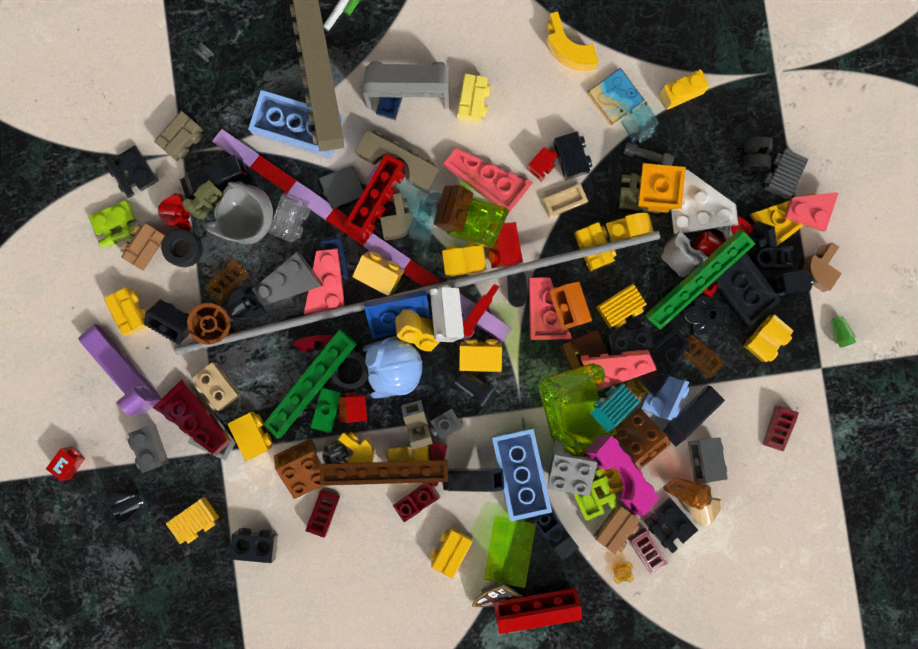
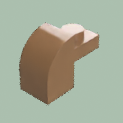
[803,242,842,292]

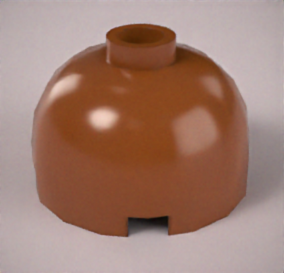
[187,303,231,345]

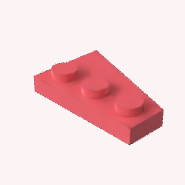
[304,248,345,314]
[528,278,572,340]
[581,350,656,391]

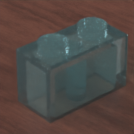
[621,101,659,143]
[409,194,438,242]

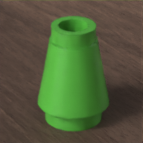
[831,316,856,348]

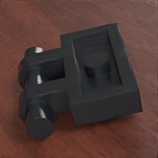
[106,145,159,198]
[644,497,698,553]

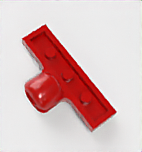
[693,216,753,297]

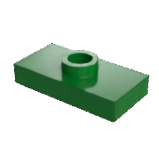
[311,388,342,433]

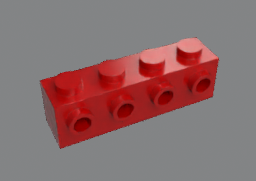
[345,154,406,240]
[493,588,582,634]

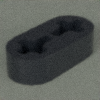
[507,272,527,308]

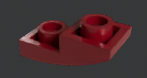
[293,335,334,353]
[392,482,441,522]

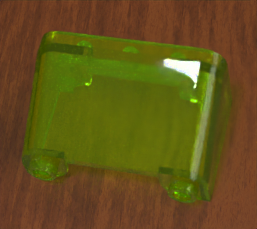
[538,363,617,457]

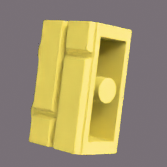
[457,74,491,123]

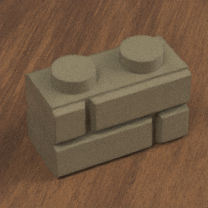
[154,111,204,161]

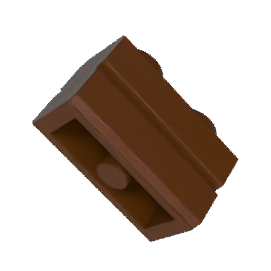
[433,185,473,232]

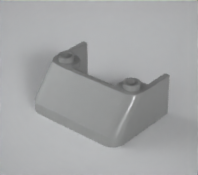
[363,61,449,109]

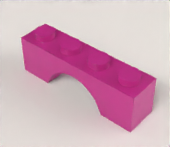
[584,435,659,516]

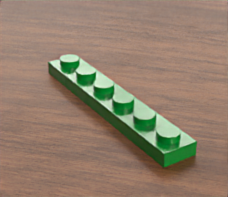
[645,228,755,330]
[263,330,357,438]

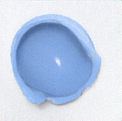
[362,337,423,398]

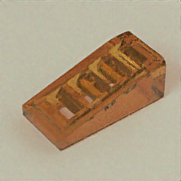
[204,260,249,305]
[683,335,724,378]
[663,477,712,510]

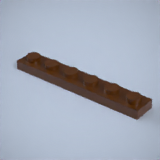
[320,460,448,486]

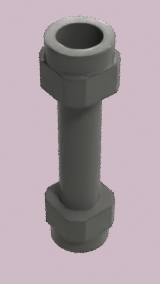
[623,142,674,166]

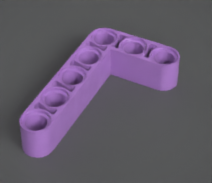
[78,324,161,415]

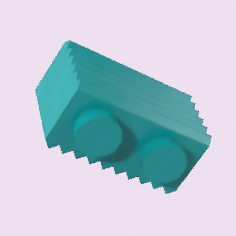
[590,383,640,432]

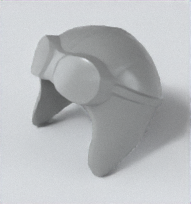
[205,182,273,244]

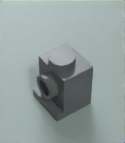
[429,408,462,439]

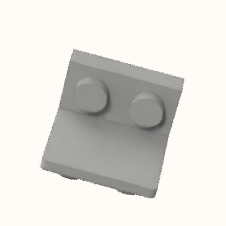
[548,440,597,496]

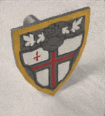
[472,571,523,607]

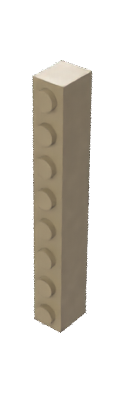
[290,0,344,152]

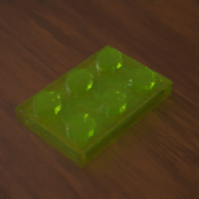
[446,199,510,248]
[483,516,536,588]

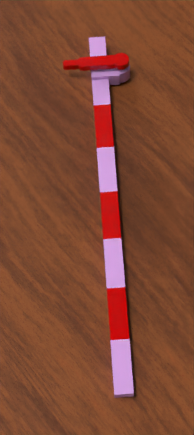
[213,129,512,343]

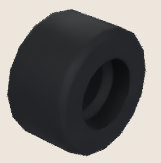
[161,229,203,268]

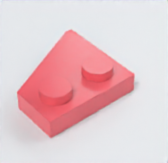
[784,192,839,232]

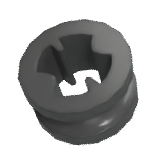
[193,42,214,63]

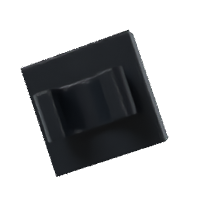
[749,221,777,248]

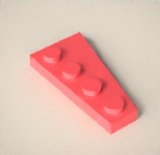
[443,148,533,215]

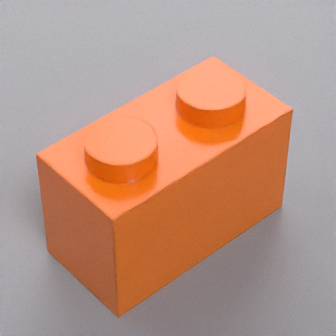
[550,282,592,330]

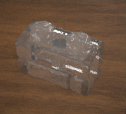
[268,193,310,242]

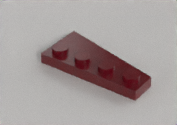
[152,379,231,455]

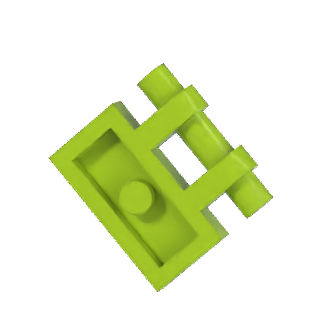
[88,200,137,248]
[573,468,618,521]

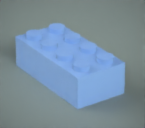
[249,90,343,159]
[491,427,552,521]

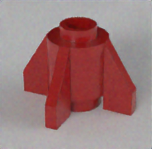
[158,193,192,232]

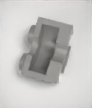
[661,231,708,277]

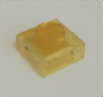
[625,377,649,401]

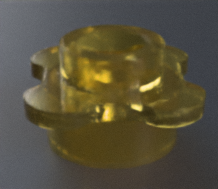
[612,561,634,584]

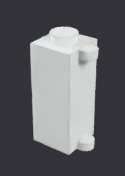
[430,285,464,342]

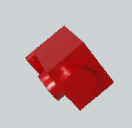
[526,147,558,182]

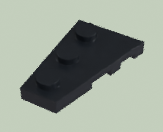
[636,328,690,399]

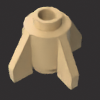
[681,487,723,526]

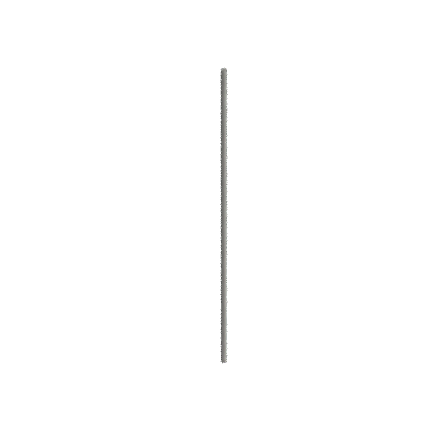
[174,231,660,355]

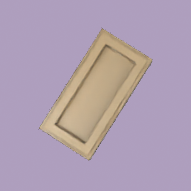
[542,183,588,218]

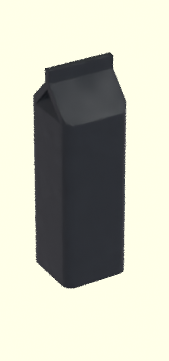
[180,155,248,199]
[662,386,725,447]
[443,468,505,492]

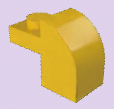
[606,213,654,242]
[338,431,375,463]

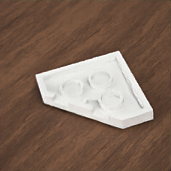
[671,170,738,235]

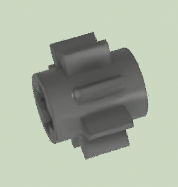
[322,441,348,463]

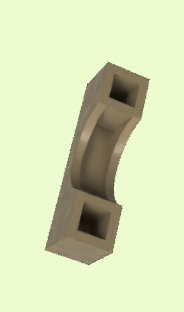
[355,130,440,194]

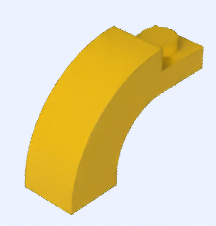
[546,11,599,71]

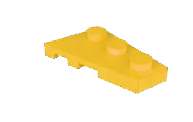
[749,193,814,247]

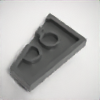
[252,252,324,306]

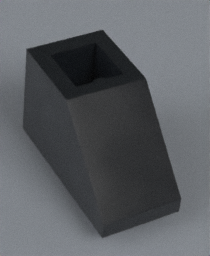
[533,512,579,560]

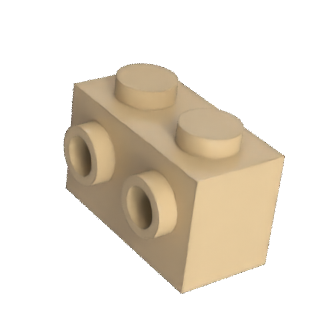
[192,362,242,411]

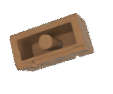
[120,222,166,271]
[593,503,640,554]

